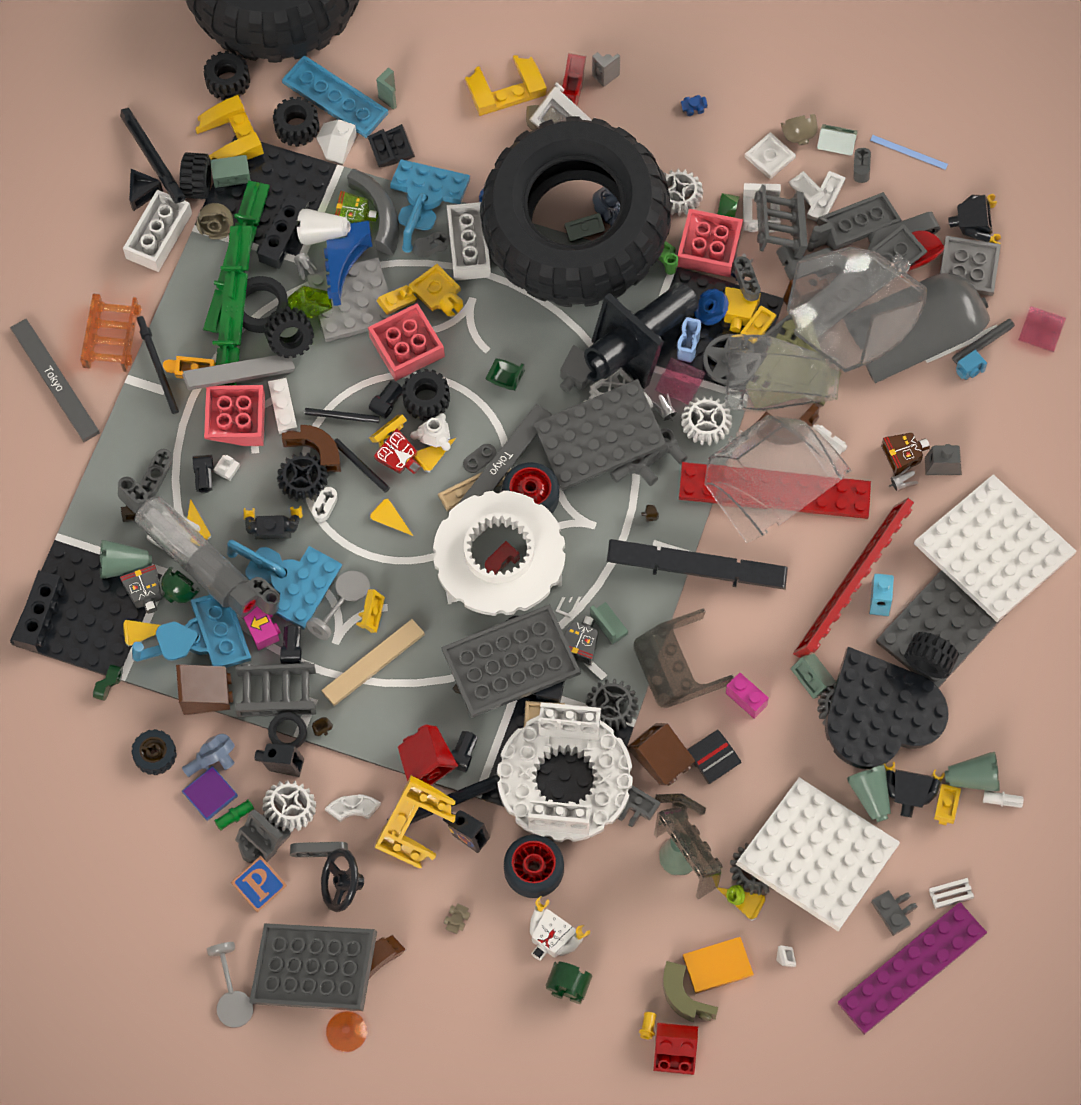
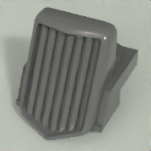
[235,809,291,863]

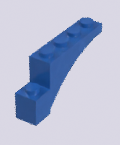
[324,221,373,306]

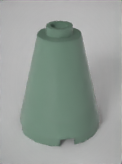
[100,540,152,579]
[945,752,1000,792]
[847,765,891,822]
[659,833,699,875]

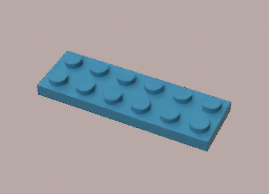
[282,56,389,138]

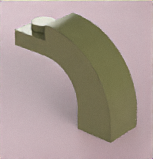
[663,961,718,1022]

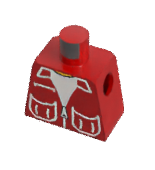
[374,429,421,474]

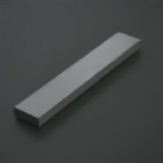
[182,355,295,390]

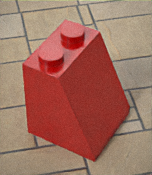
[398,724,458,785]

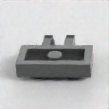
[618,785,661,827]
[871,890,918,936]

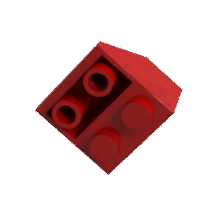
[653,1023,698,1075]

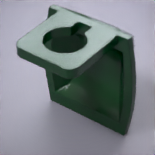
[485,358,525,391]

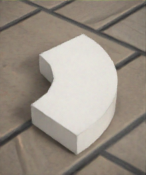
[325,794,381,822]

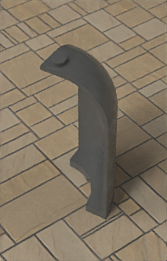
[843,273,990,383]

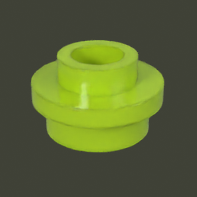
[726,885,745,905]

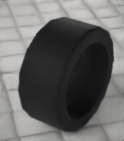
[268,712,307,748]

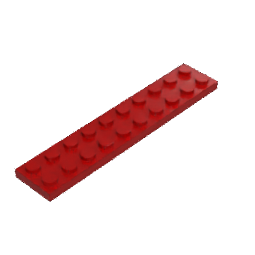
[679,462,871,519]
[793,498,914,658]

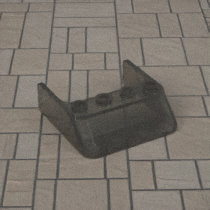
[633,608,734,708]
[654,807,723,900]

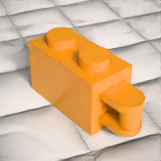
[163,356,216,379]

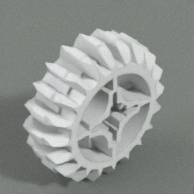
[664,169,703,216]
[681,396,732,446]
[262,780,316,832]

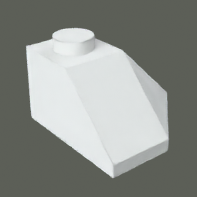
[317,119,357,165]

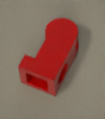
[485,541,520,575]

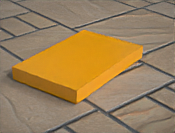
[683,937,754,994]

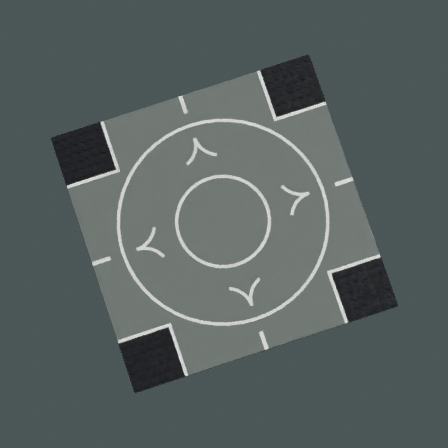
[10,135,784,807]

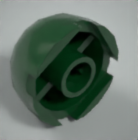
[161,567,200,603]

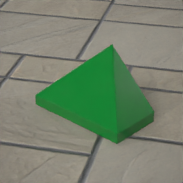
[717,193,740,218]

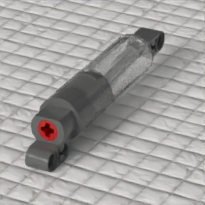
[118,476,280,618]

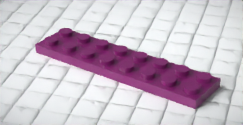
[838,902,987,1035]

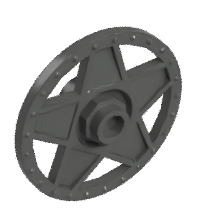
[703,334,760,386]

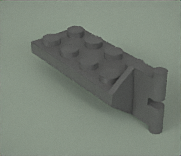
[807,192,902,252]

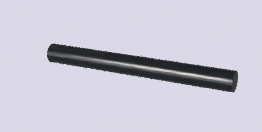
[304,408,380,423]
[334,438,390,493]

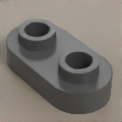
[463,444,496,473]

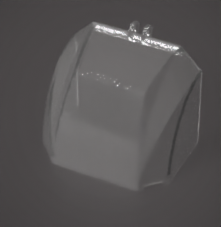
[787,246,927,372]
[705,415,852,543]

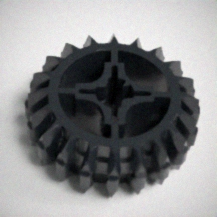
[277,452,328,503]

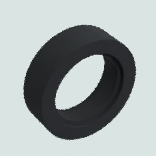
[242,276,289,333]

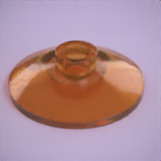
[326,1011,367,1052]

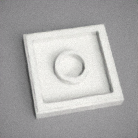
[745,132,796,179]

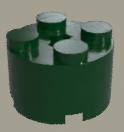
[546,961,592,1004]

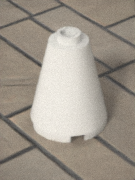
[297,209,351,246]

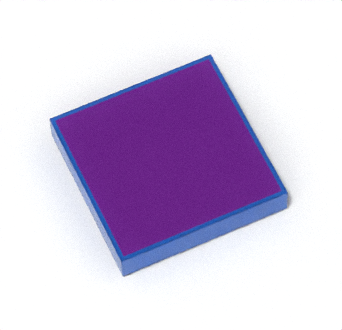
[182,766,238,821]

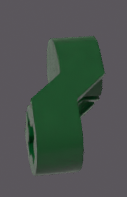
[93,664,123,701]

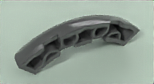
[347,169,399,256]

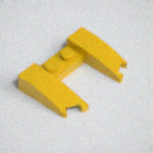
[465,55,547,116]
[195,95,264,160]
[375,776,455,869]

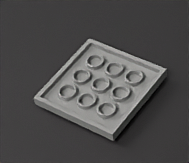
[307,257,395,342]

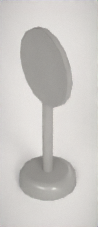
[306,571,370,640]
[207,942,253,1028]

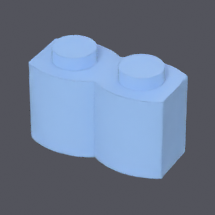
[677,317,701,363]

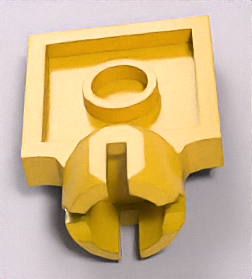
[409,264,464,317]

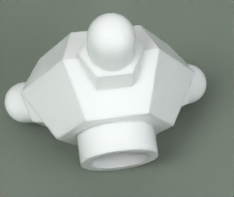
[410,413,451,451]

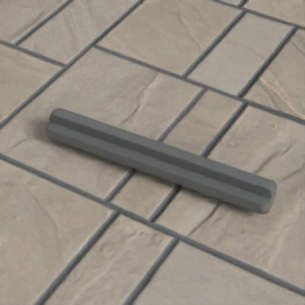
[952,319,1015,365]

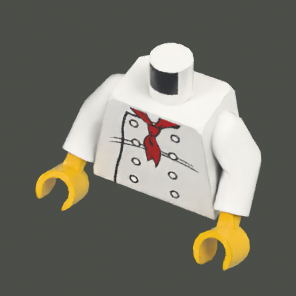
[530,896,590,961]

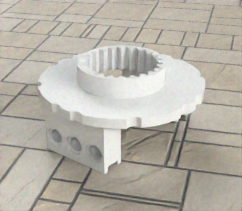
[433,491,565,616]
[497,702,633,842]

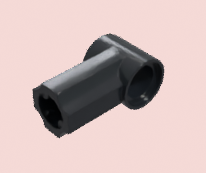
[369,381,402,419]
[192,454,214,493]
[280,625,302,664]
[451,731,478,773]

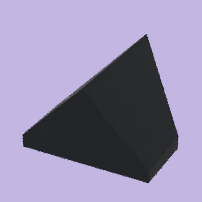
[129,169,163,211]

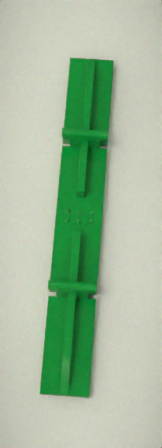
[203,181,270,333]
[212,226,253,386]

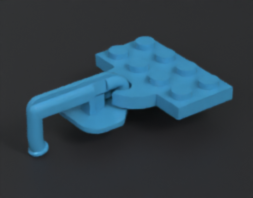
[390,159,470,253]
[227,540,343,630]
[132,595,251,668]

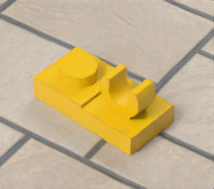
[377,285,417,315]
[740,306,776,346]
[369,414,407,447]
[356,589,385,633]
[934,784,961,826]

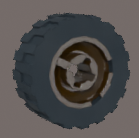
[131,729,177,775]

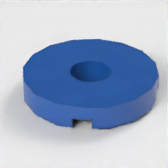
[694,289,729,325]

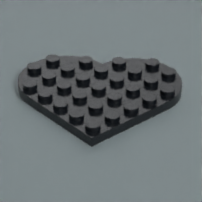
[825,647,948,769]

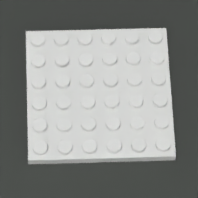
[914,474,1077,622]
[736,777,900,932]

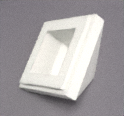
[776,945,796,967]

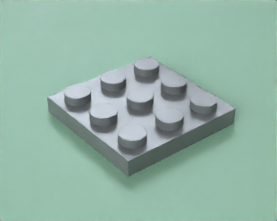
[940,236,1001,296]

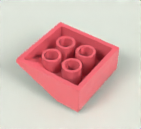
[677,209,743,277]
[368,303,445,381]
[204,385,265,446]

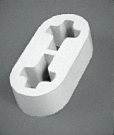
[312,487,338,522]

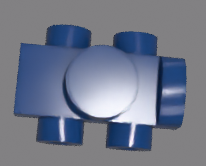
[681,95,708,116]

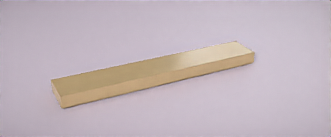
[321,619,425,706]

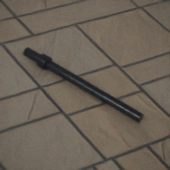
[137,316,179,414]

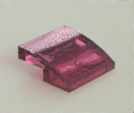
[1018,306,1066,352]
[655,357,706,404]

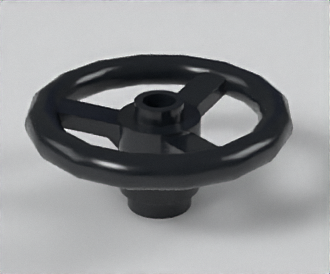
[321,848,364,912]

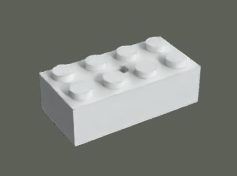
[123,190,192,272]
[447,202,491,281]

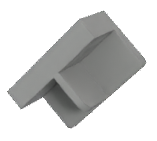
[592,52,620,87]

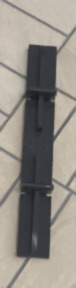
[606,539,788,590]

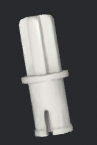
[983,790,1024,808]

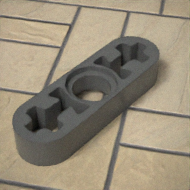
[733,256,761,301]
[140,449,173,500]
[290,842,348,857]

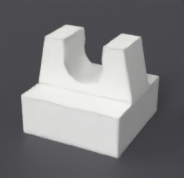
[213,455,240,481]

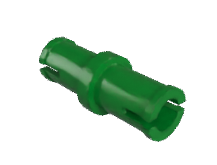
[214,799,254,831]

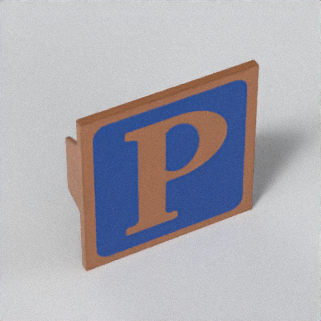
[230,856,287,912]

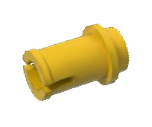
[639,1012,657,1040]

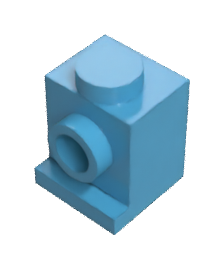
[956,349,987,380]

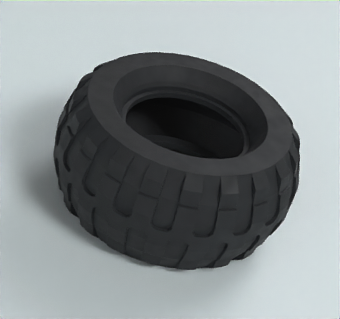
[186,0,359,63]
[480,116,671,307]

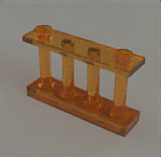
[80,294,141,372]

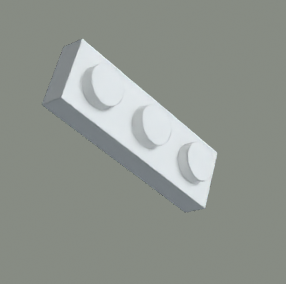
[807,171,846,222]
[268,378,298,434]

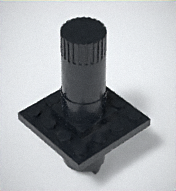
[584,283,699,389]

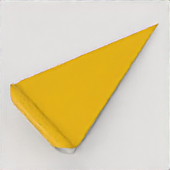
[414,438,456,473]
[187,499,211,543]
[370,499,413,536]
[123,620,161,646]
[715,887,765,921]

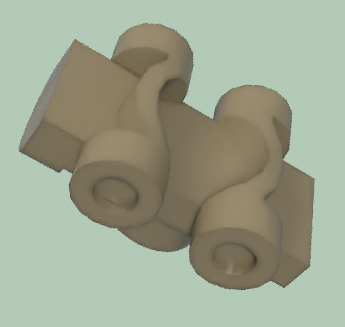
[444,903,471,934]

